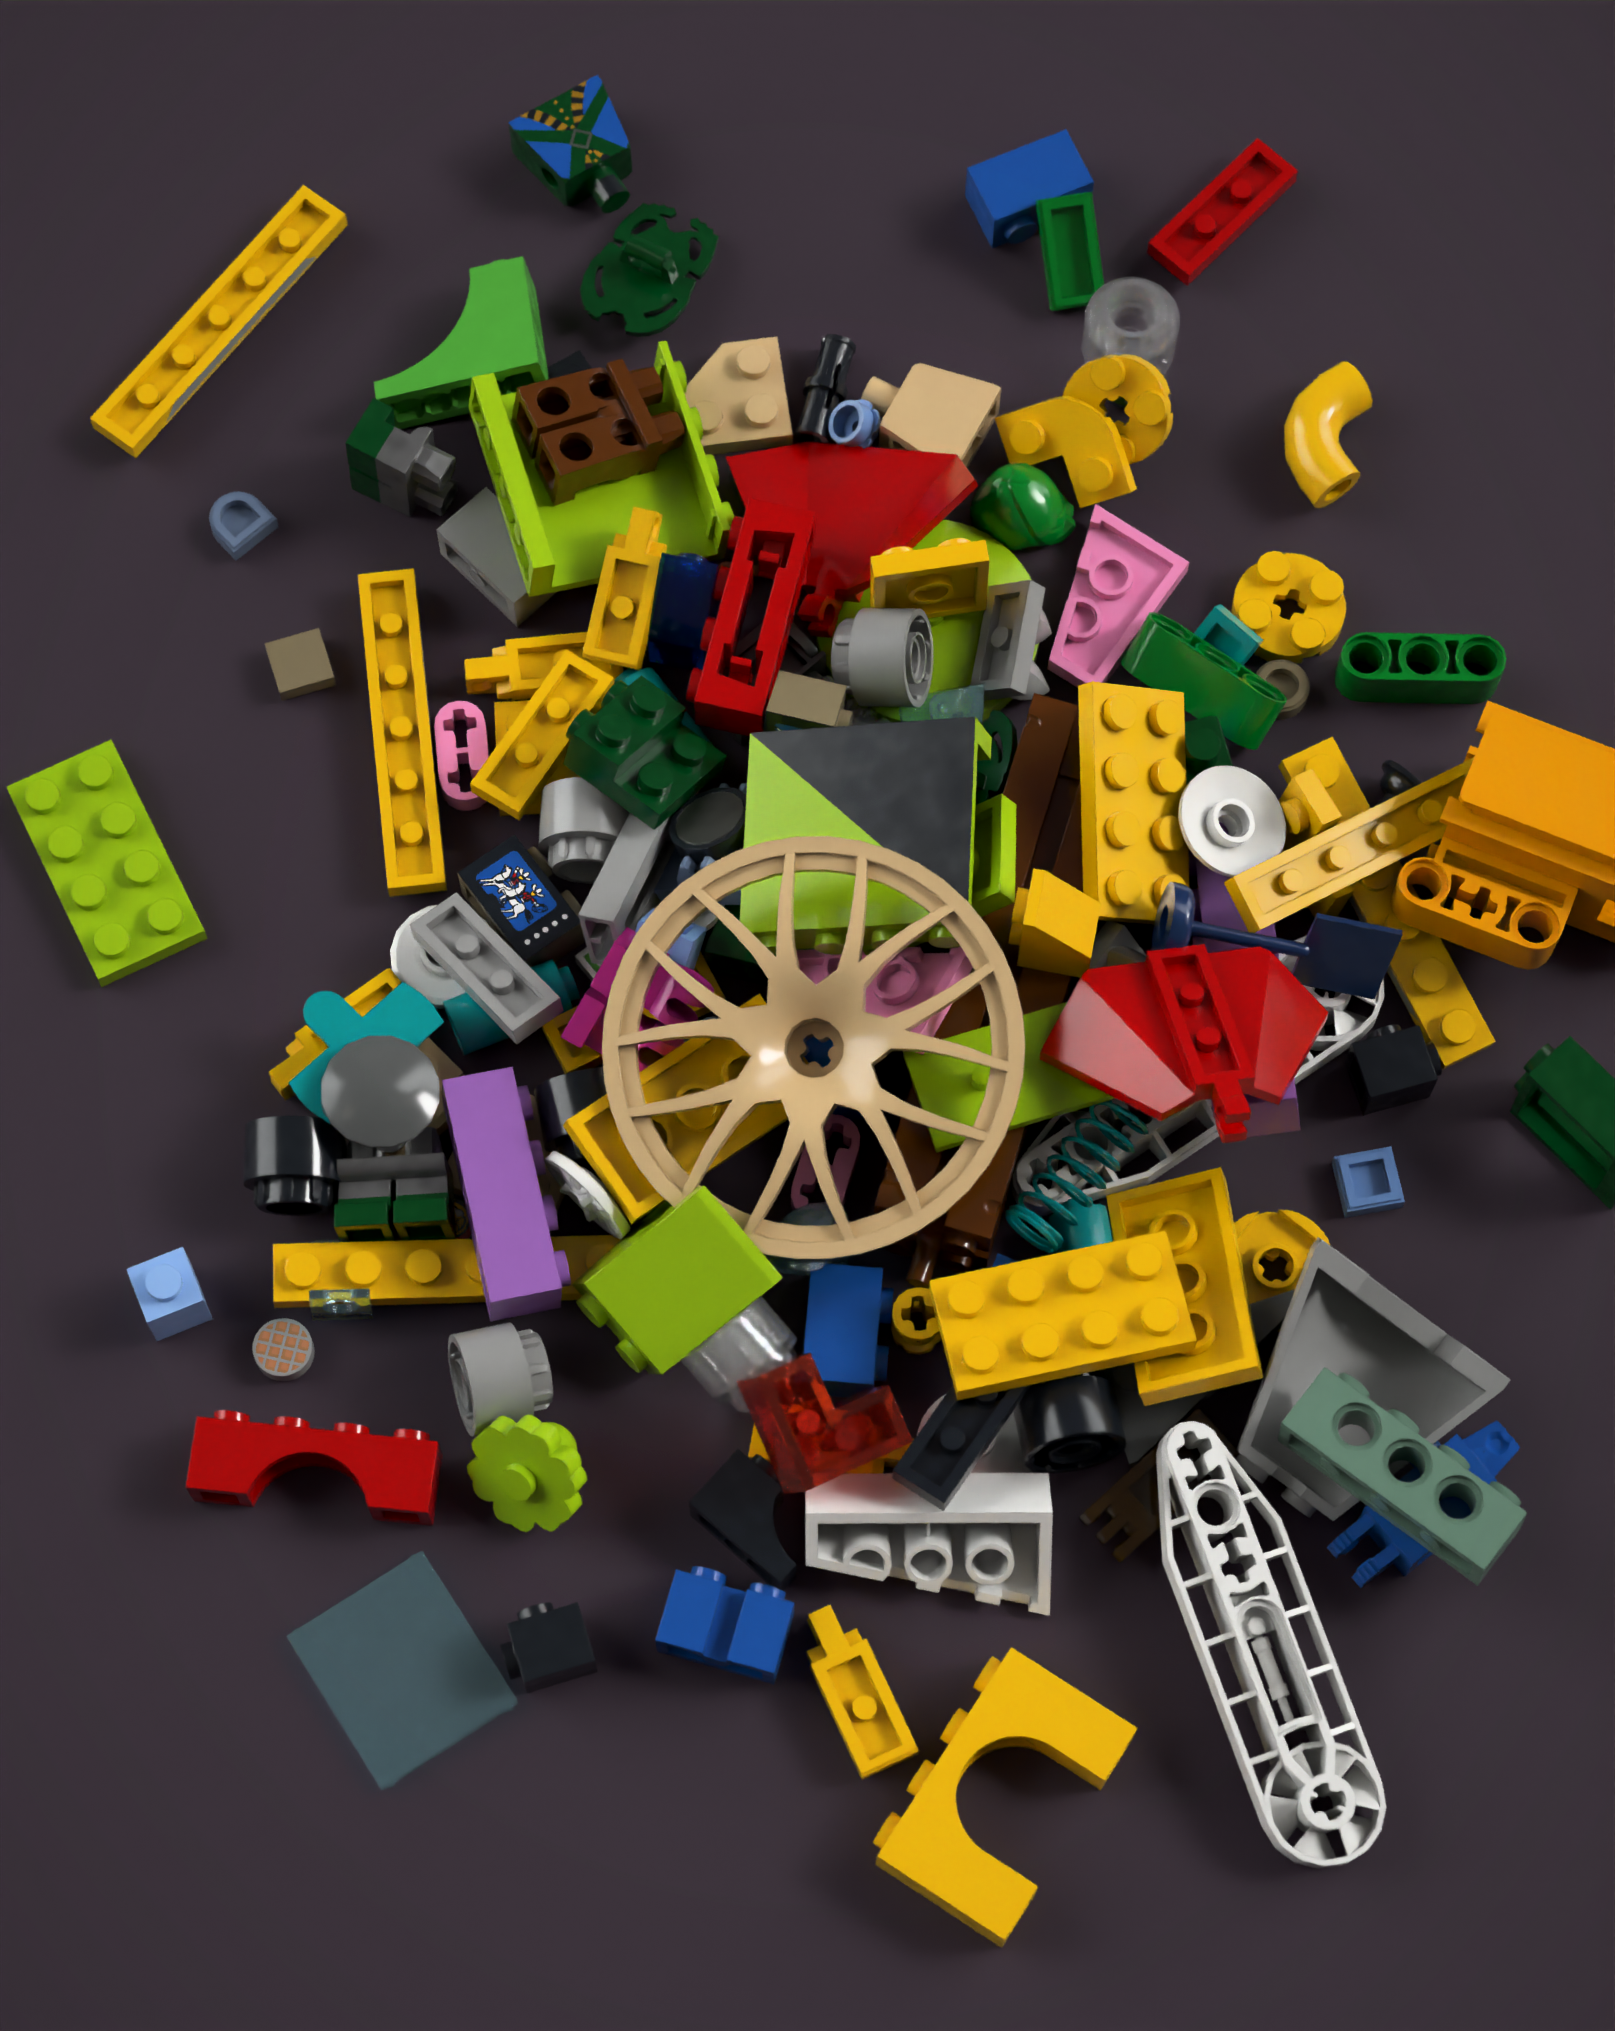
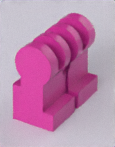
[561,927,714,1072]

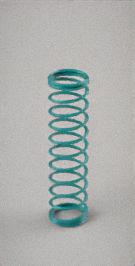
[1005,1100,1149,1253]

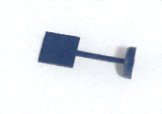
[1151,882,1403,999]

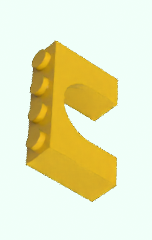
[873,1647,1138,1948]

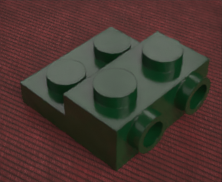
[563,675,727,830]

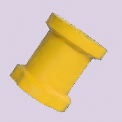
[891,1287,942,1355]

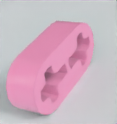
[434,701,490,811]
[791,1114,860,1226]

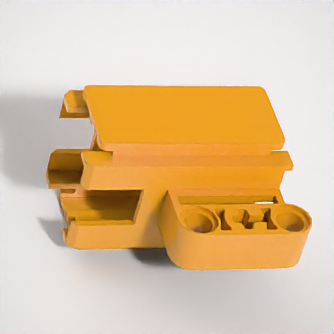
[1390,700,1615,970]

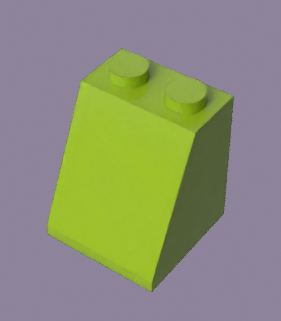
[572,1185,783,1374]

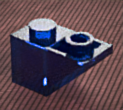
[648,553,720,670]

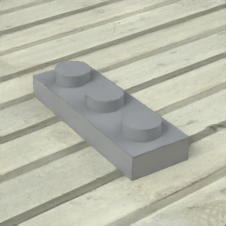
[410,892,564,1044]

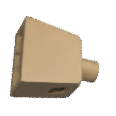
[861,363,1001,469]

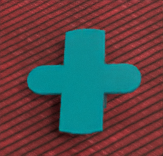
[289,982,444,1124]

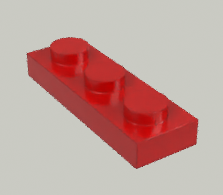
[1147,138,1298,286]

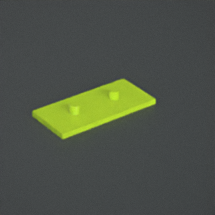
[903,1002,1115,1153]

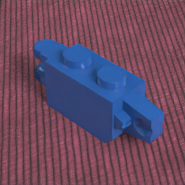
[1327,1420,1520,1588]

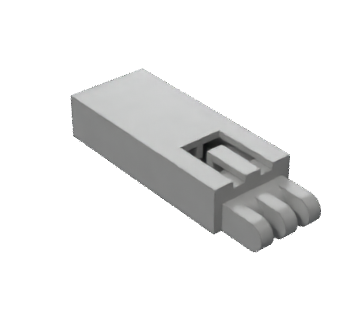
[578,795,695,965]

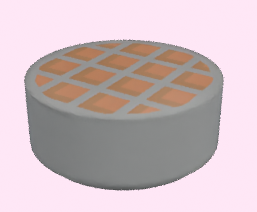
[252,1318,315,1381]

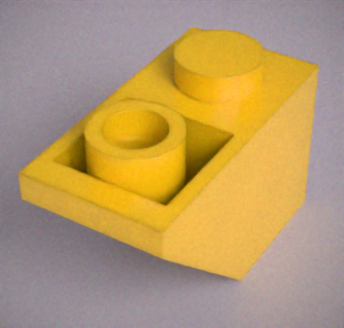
[1008,868,1101,978]

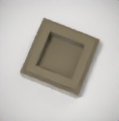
[264,628,336,701]

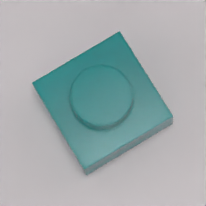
[1194,604,1264,666]

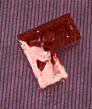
[736,1353,913,1494]

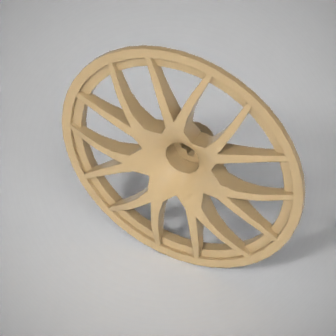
[602,836,1025,1259]

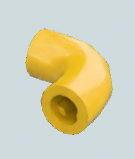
[1284,361,1373,508]

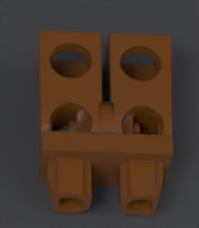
[511,359,685,506]

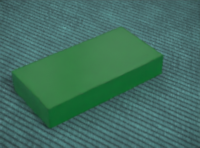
[1035,191,1106,311]

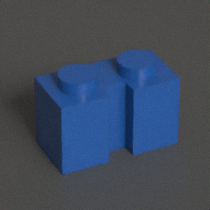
[965,129,1094,248]
[801,1262,894,1400]
[655,1566,794,1684]

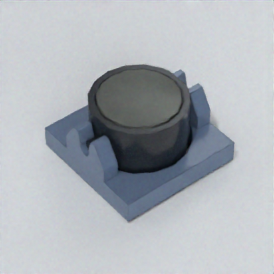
[654,783,747,905]

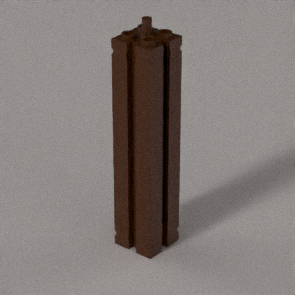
[874,693,1083,1288]

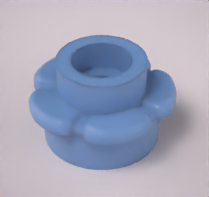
[828,399,881,448]

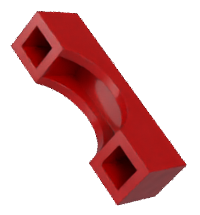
[186,1410,443,1526]

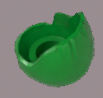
[970,463,1076,551]

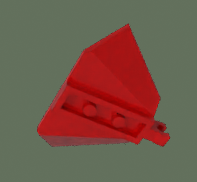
[726,442,979,638]
[1039,944,1328,1143]

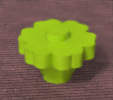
[467,1414,587,1532]

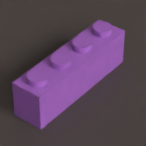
[442,1067,571,1322]

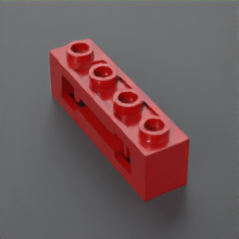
[686,497,816,736]

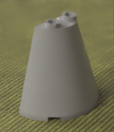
[1235,1237,1511,1521]

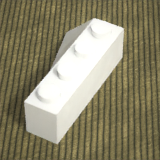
[805,1473,1053,1616]

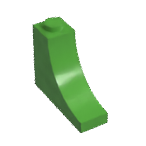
[374,256,549,429]

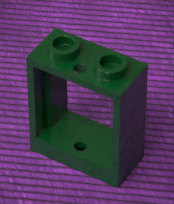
[1510,1036,1615,1210]

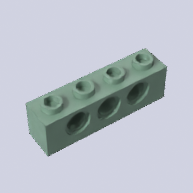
[1278,1367,1527,1586]

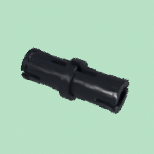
[794,334,856,443]

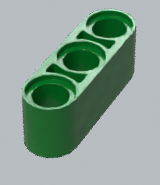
[1120,612,1287,750]
[1334,632,1507,704]

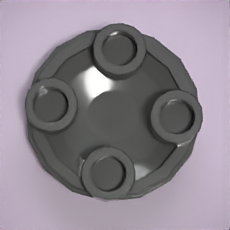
[321,1036,440,1153]

